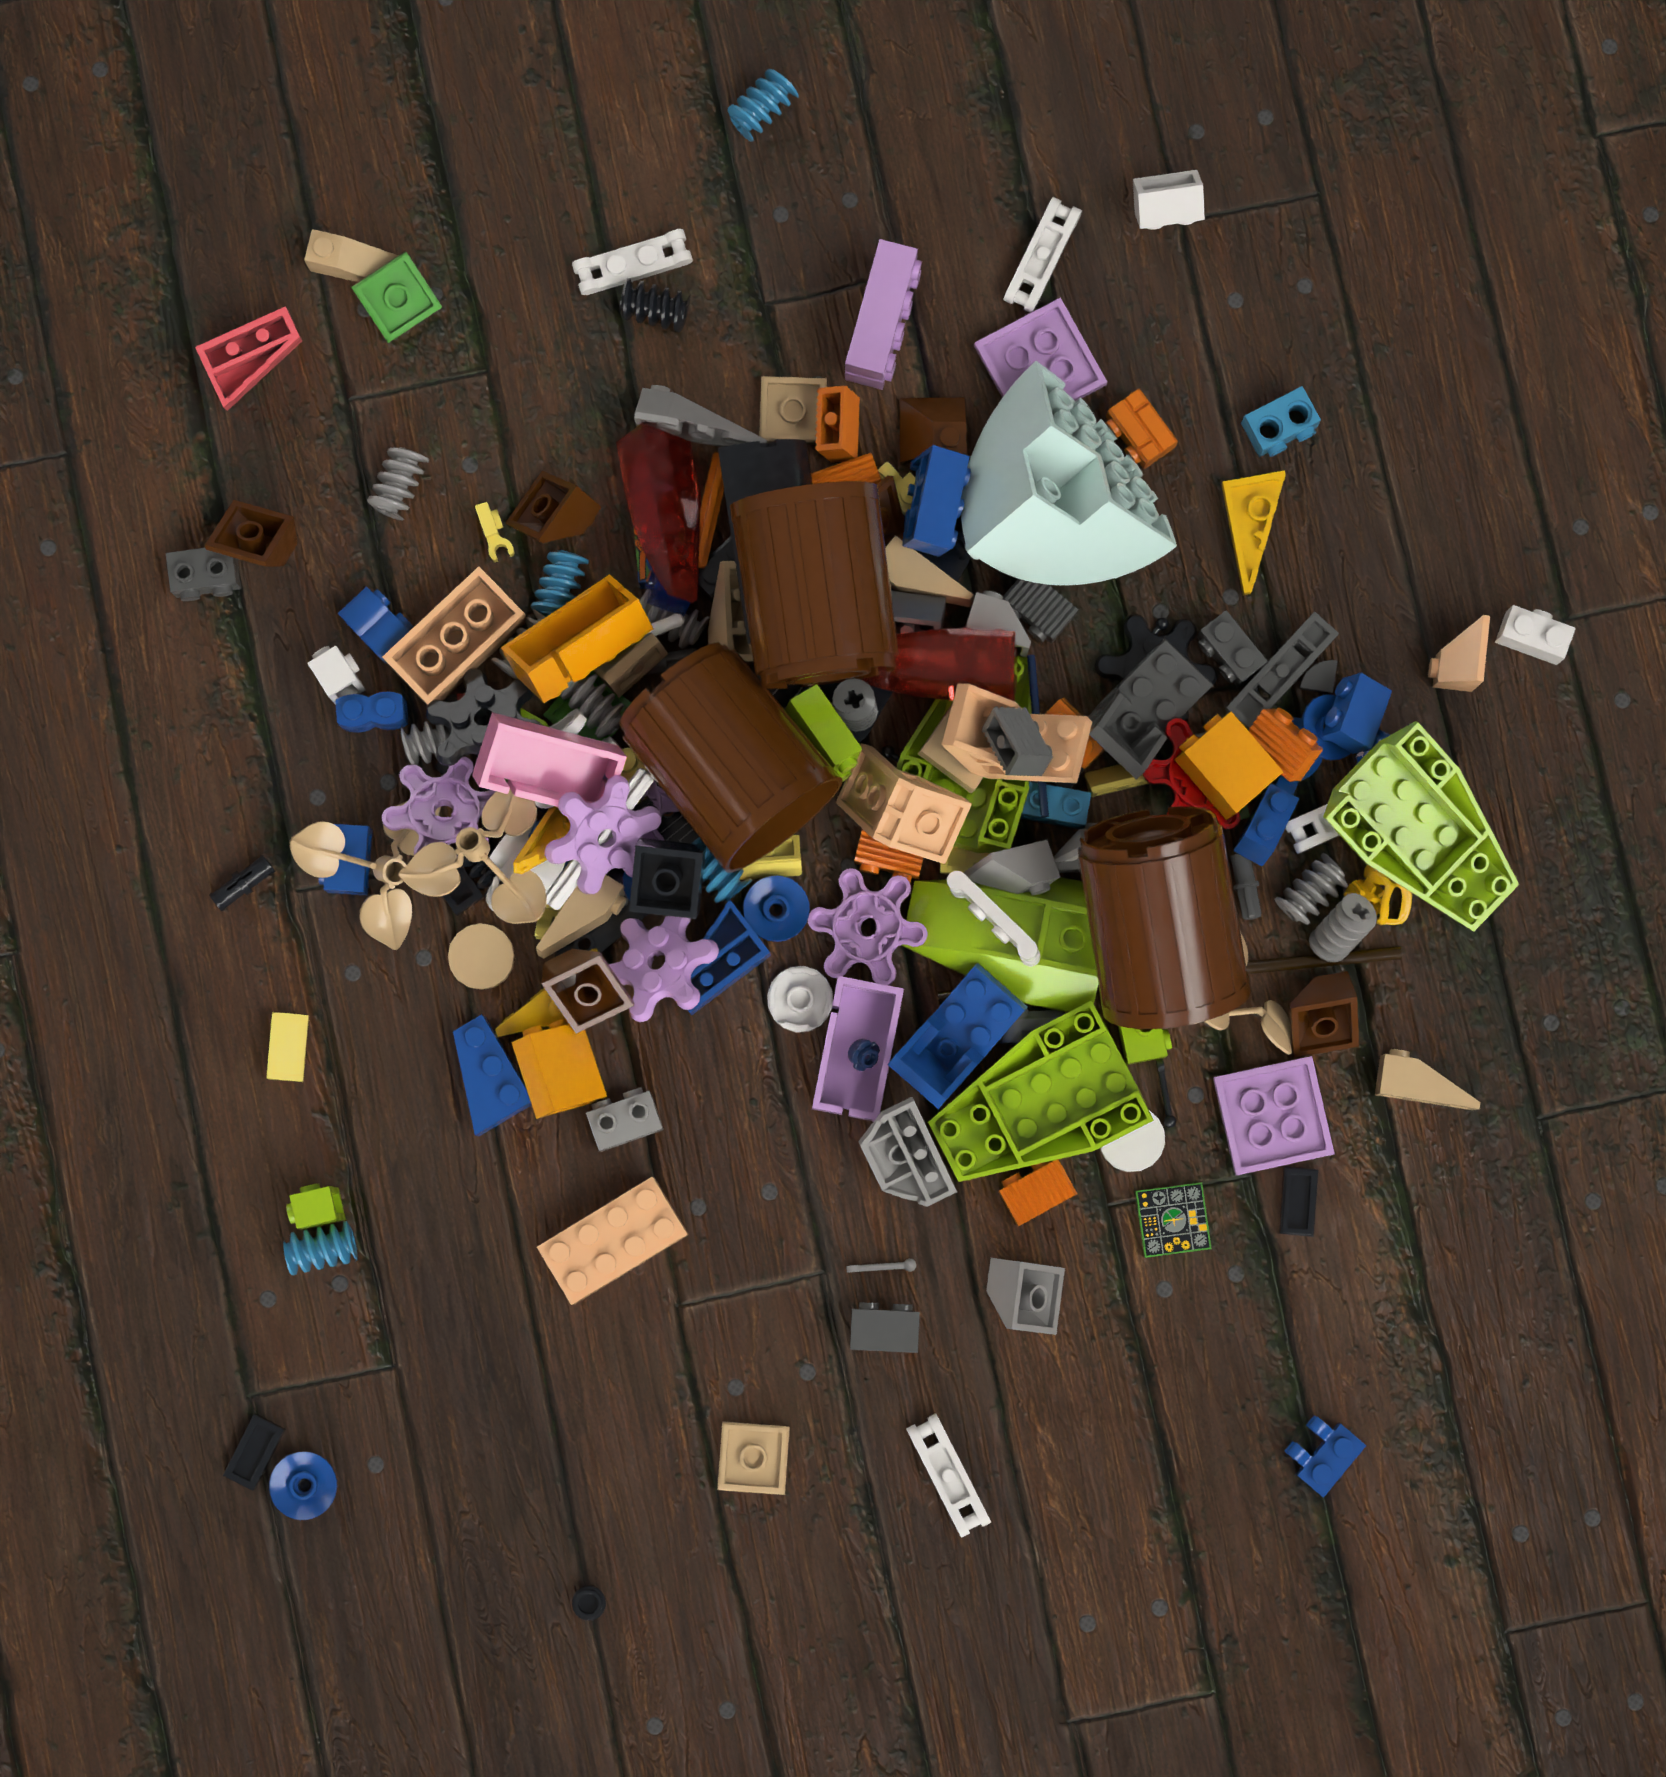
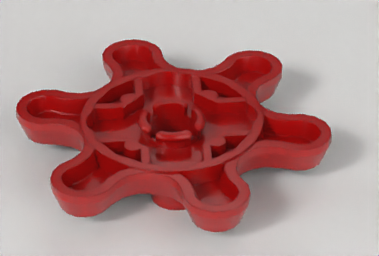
[1143,718,1240,829]

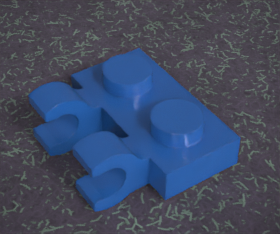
[1284,1415,1366,1498]

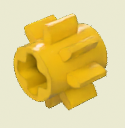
[1343,878,1384,915]

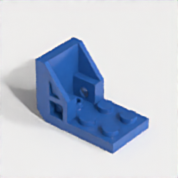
[887,963,1028,1109]

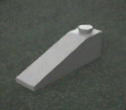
[634,385,767,447]

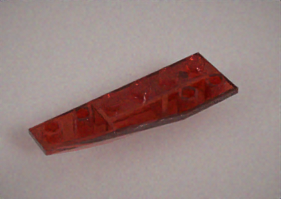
[616,423,701,603]
[860,628,1018,702]

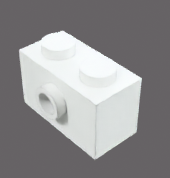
[1133,170,1205,230]
[1495,605,1576,665]
[308,646,366,705]

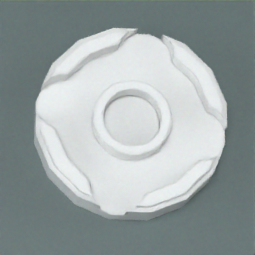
[767,966,833,1033]
[1100,1110,1165,1172]

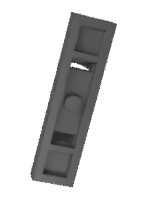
[1225,611,1339,730]

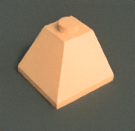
[1428,615,1490,692]

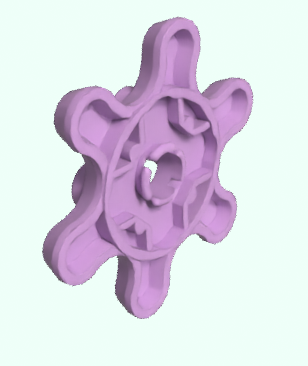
[382,757,496,855]
[545,775,661,894]
[808,868,928,985]
[609,916,719,1022]

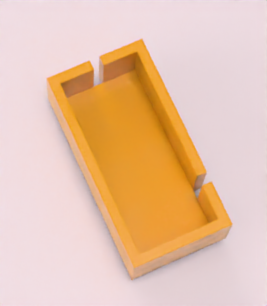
[501,574,654,703]

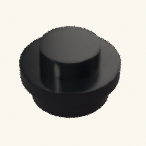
[572,1586,606,1621]

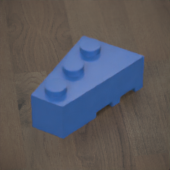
[902,445,971,557]
[687,900,771,1016]
[453,1014,532,1137]

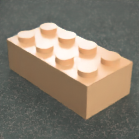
[382,567,527,706]
[537,1176,689,1305]

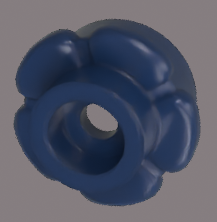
[848,1039,880,1071]

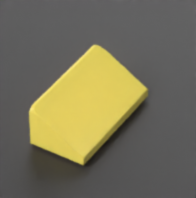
[1084,764,1149,797]
[739,835,802,880]
[267,1012,309,1082]

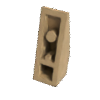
[304,229,398,282]
[885,535,974,607]
[708,561,753,662]
[536,875,627,959]
[1375,1049,1481,1110]

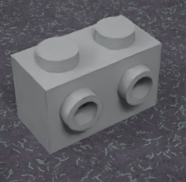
[586,1087,664,1152]

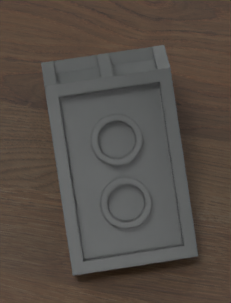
[1088,638,1213,780]

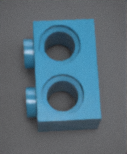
[1241,386,1321,457]
[1020,781,1091,829]

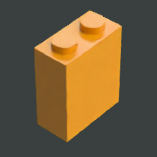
[1174,711,1283,820]
[511,1019,607,1119]

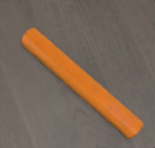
[688,452,724,569]

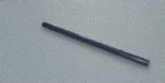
[1027,655,1049,818]

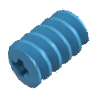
[728,69,799,142]
[531,550,589,617]
[691,837,752,903]
[283,1221,358,1275]

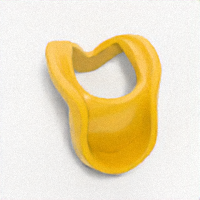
[1363,865,1412,925]

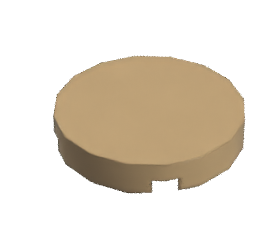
[448,923,515,990]

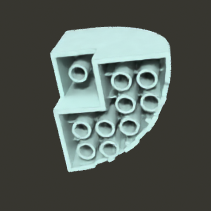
[961,361,1177,585]

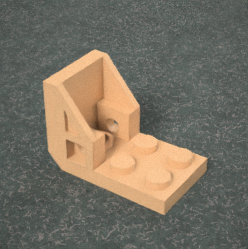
[942,684,1092,783]
[836,743,972,864]

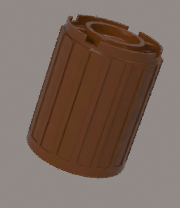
[730,481,899,689]
[619,642,842,873]
[1078,806,1251,1029]

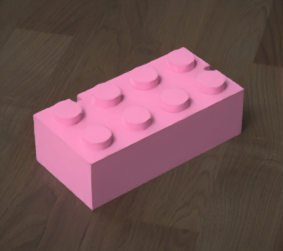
[472,712,627,807]

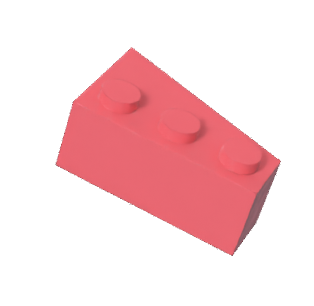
[195,306,303,411]

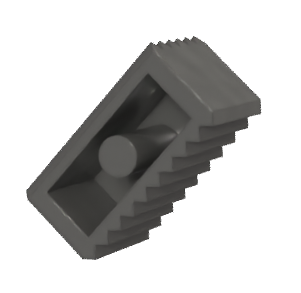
[1002,579,1078,644]
[982,706,1053,776]

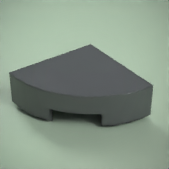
[1299,660,1338,694]

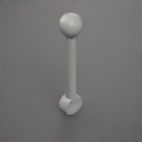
[846,1258,917,1273]

